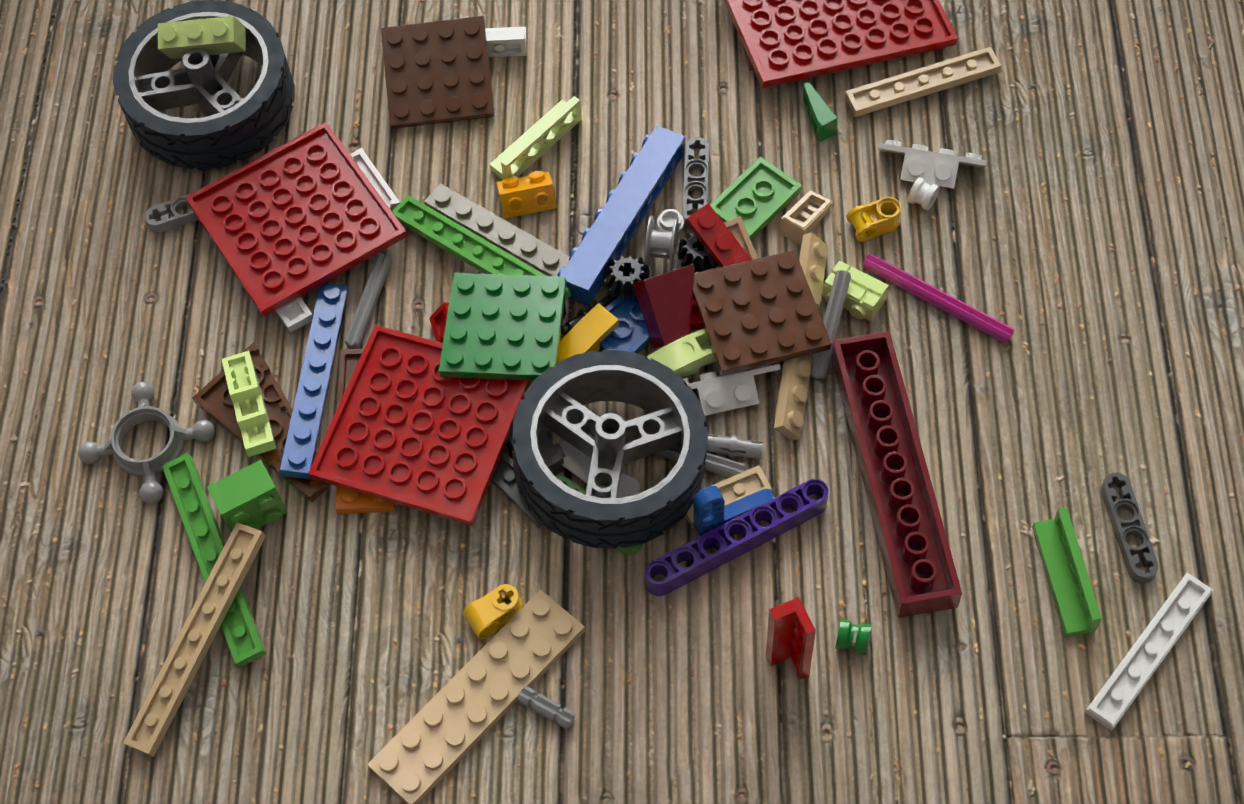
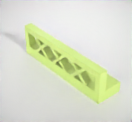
[489,96,582,180]

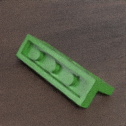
[1032,508,1102,638]

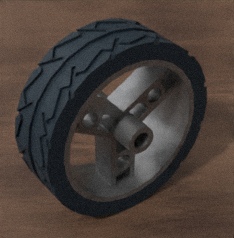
[113,0,295,169]
[512,350,708,549]

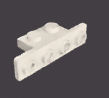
[878,140,987,189]
[683,363,781,416]

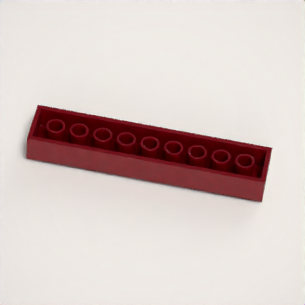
[831,331,962,618]

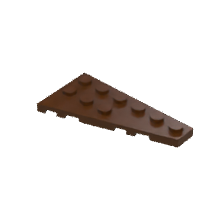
[192,342,331,502]

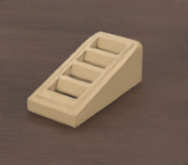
[779,190,833,244]

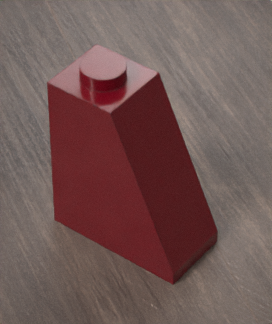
[633,264,695,348]

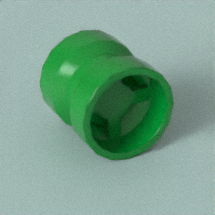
[835,619,871,655]

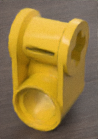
[846,197,901,242]
[463,584,523,639]

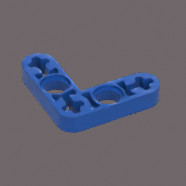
[693,486,775,536]

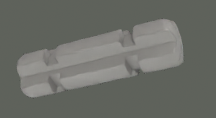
[518,686,575,729]

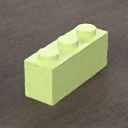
[158,16,246,59]

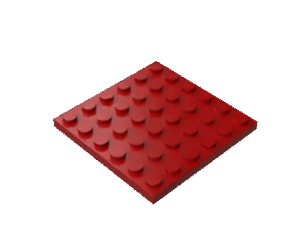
[185,122,407,317]
[308,325,532,526]

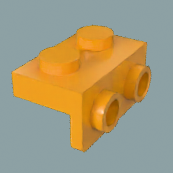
[497,171,557,218]

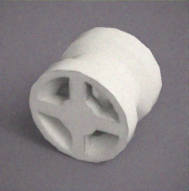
[907,177,940,211]

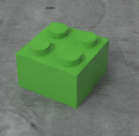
[207,460,288,533]

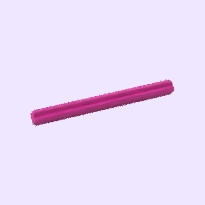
[863,254,1014,343]

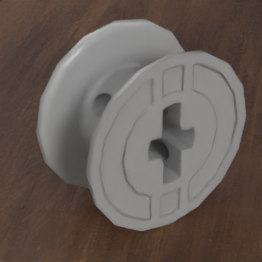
[644,215,679,271]

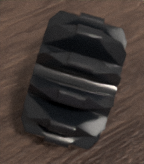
[677,232,718,273]
[604,253,651,302]

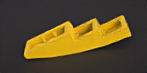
[530,303,619,385]

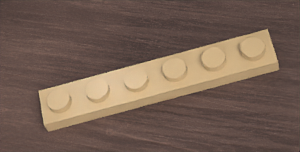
[845,47,1002,117]

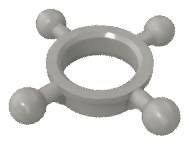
[78,382,216,504]

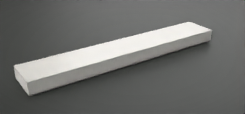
[1085,573,1213,731]

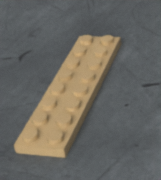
[367,589,585,804]

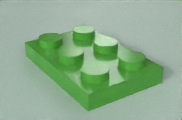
[710,157,802,240]

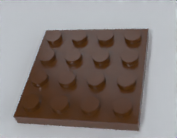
[381,16,495,129]
[693,250,832,376]

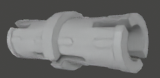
[707,433,763,460]

